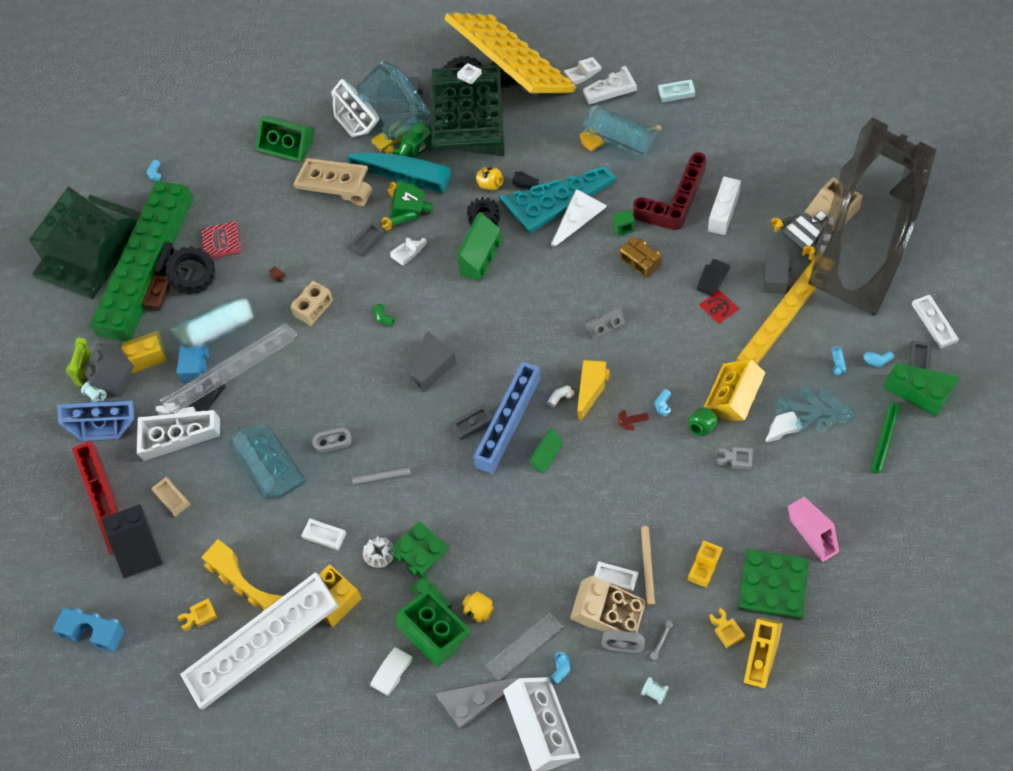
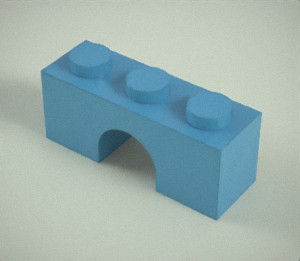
[52,608,125,653]

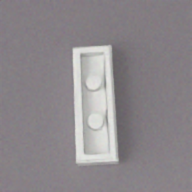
[912,295,959,349]

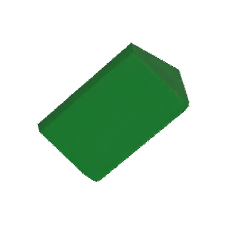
[530,428,563,473]

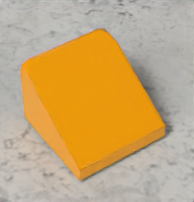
[580,127,605,151]

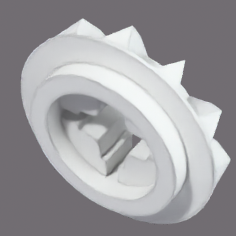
[362,536,394,568]

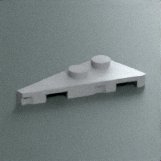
[436,677,518,730]

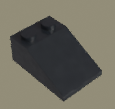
[101,504,163,579]

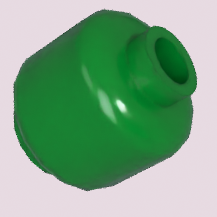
[688,407,718,436]

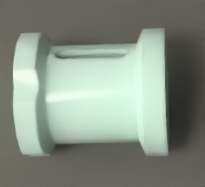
[81,381,107,401]
[641,677,669,705]

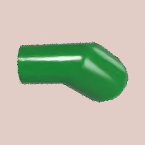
[373,303,395,326]

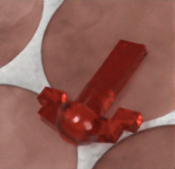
[618,410,649,431]

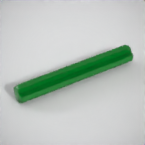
[870,403,900,474]

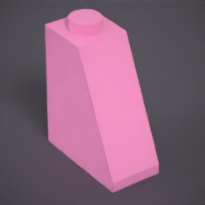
[787,497,839,562]

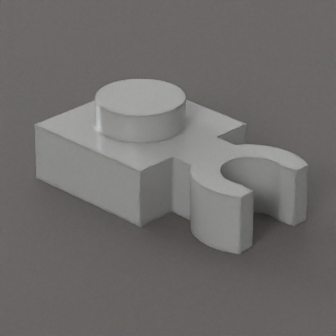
[717,447,753,470]

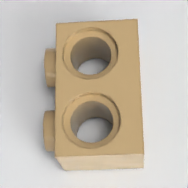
[290,281,333,326]

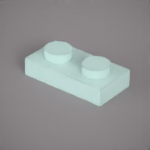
[658,79,695,103]

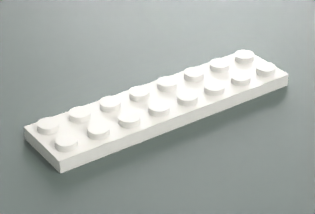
[180,572,339,710]

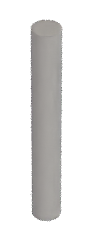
[352,467,411,485]

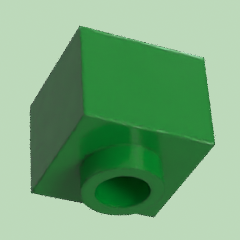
[613,210,635,237]

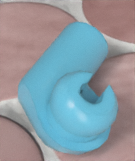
[831,346,846,376]
[864,351,894,367]
[655,389,672,416]
[550,652,570,685]

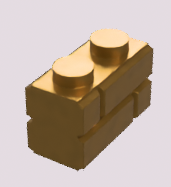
[619,236,662,278]

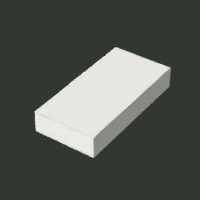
[301,518,347,551]
[594,561,638,594]

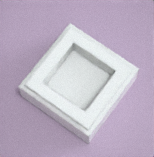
[457,63,481,84]

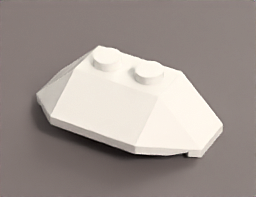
[331,79,380,138]

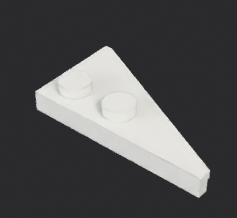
[550,190,607,247]

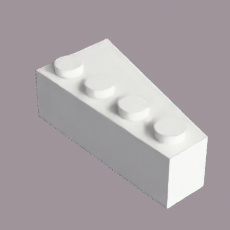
[137,410,220,461]

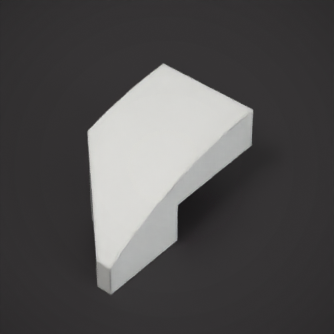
[390,238,427,266]
[766,411,802,442]

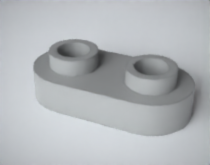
[312,428,352,453]
[601,630,645,653]

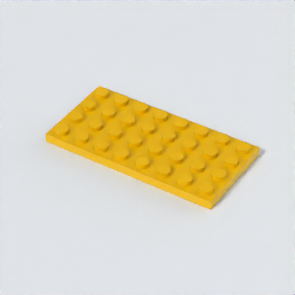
[444,12,576,93]

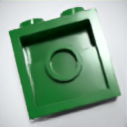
[391,521,449,578]

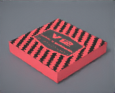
[201,221,241,259]

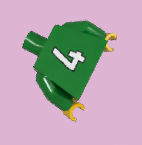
[384,119,435,158]
[381,180,433,231]

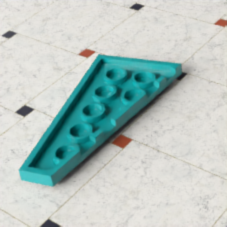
[499,166,616,234]

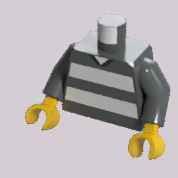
[769,211,828,260]

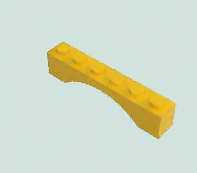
[201,539,283,612]

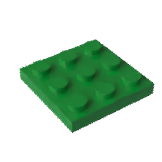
[738,549,809,620]

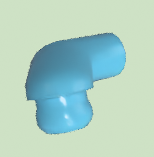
[147,160,161,182]

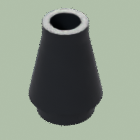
[512,171,539,189]

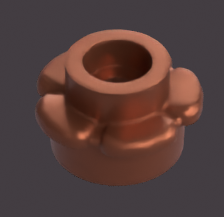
[269,266,285,282]

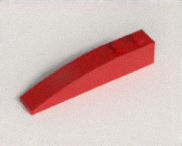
[72,441,119,555]

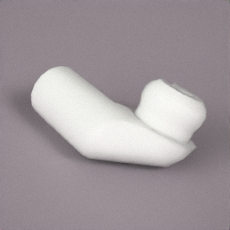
[547,386,575,408]

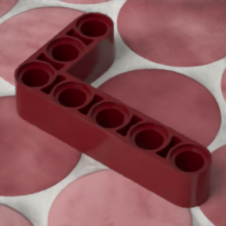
[633,152,706,230]

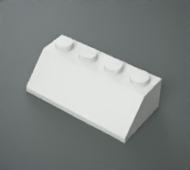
[503,677,580,771]

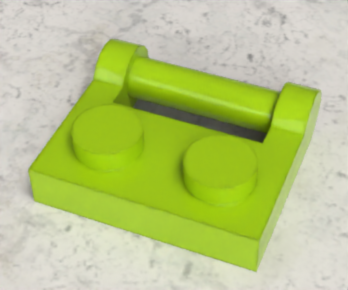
[66,337,92,386]

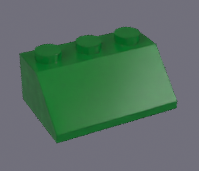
[255,115,315,162]
[457,212,503,281]
[395,589,471,667]

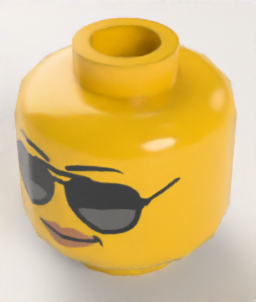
[476,167,503,191]
[462,591,494,623]

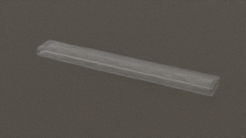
[160,323,297,414]

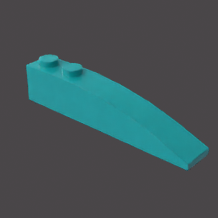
[348,153,452,194]

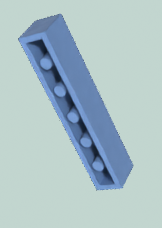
[473,361,541,474]

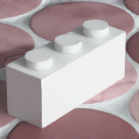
[708,177,741,236]

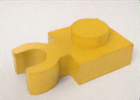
[177,598,218,631]
[709,608,745,649]

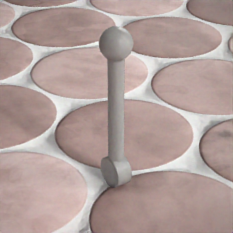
[650,620,673,661]

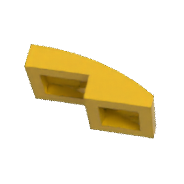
[687,540,723,588]

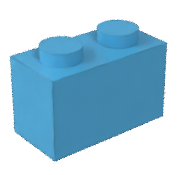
[176,340,209,383]

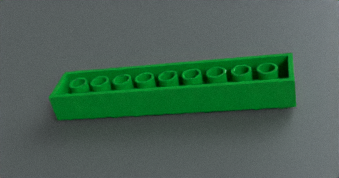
[90,181,194,342]

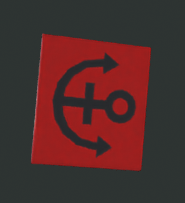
[698,290,740,324]

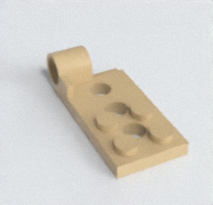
[293,158,372,206]

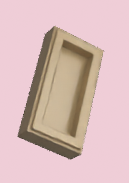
[151,477,191,517]

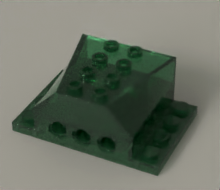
[432,65,505,156]
[29,186,141,300]

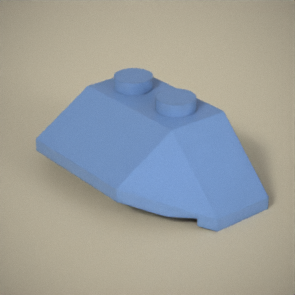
[57,400,135,441]

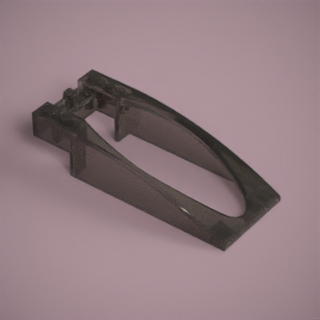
[808,117,936,316]

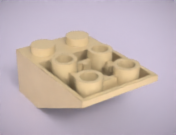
[804,177,863,243]
[570,576,646,632]

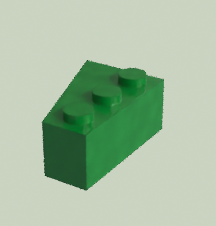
[884,362,960,417]

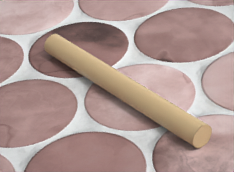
[641,526,655,606]

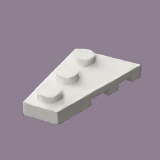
[583,66,637,104]

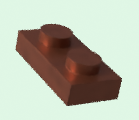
[141,275,171,311]

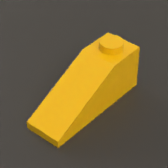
[577,360,610,420]
[744,618,783,688]

